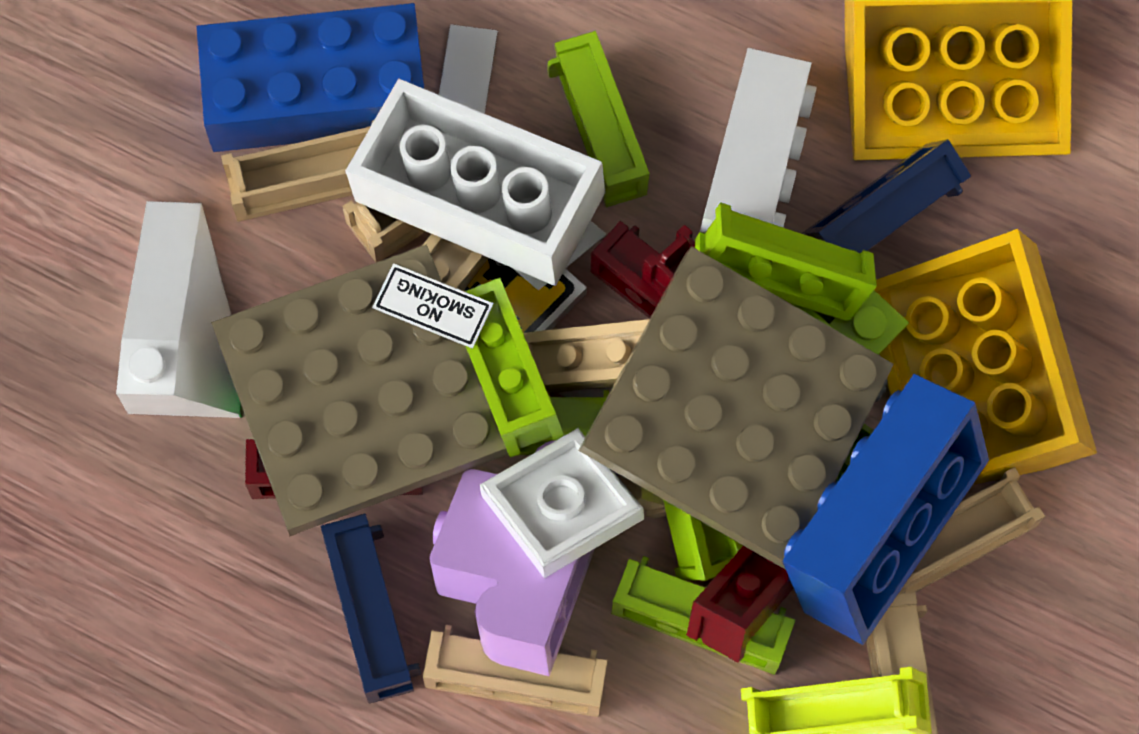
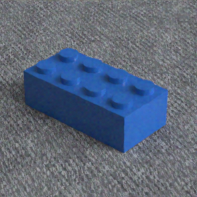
[196,3,424,152]
[782,374,989,645]

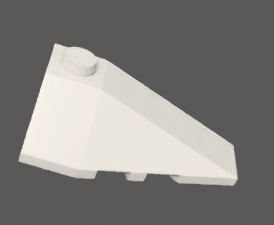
[116,201,241,418]

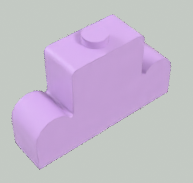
[429,440,618,676]

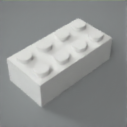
[345,78,605,286]

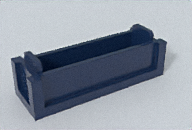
[801,139,971,253]
[321,513,422,704]

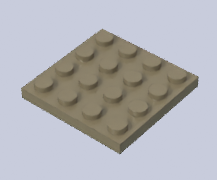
[211,244,508,536]
[578,246,894,569]

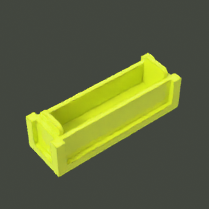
[741,667,932,734]

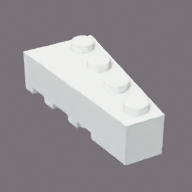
[700,48,817,234]

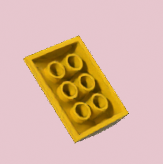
[845,0,1072,160]
[874,229,1097,485]

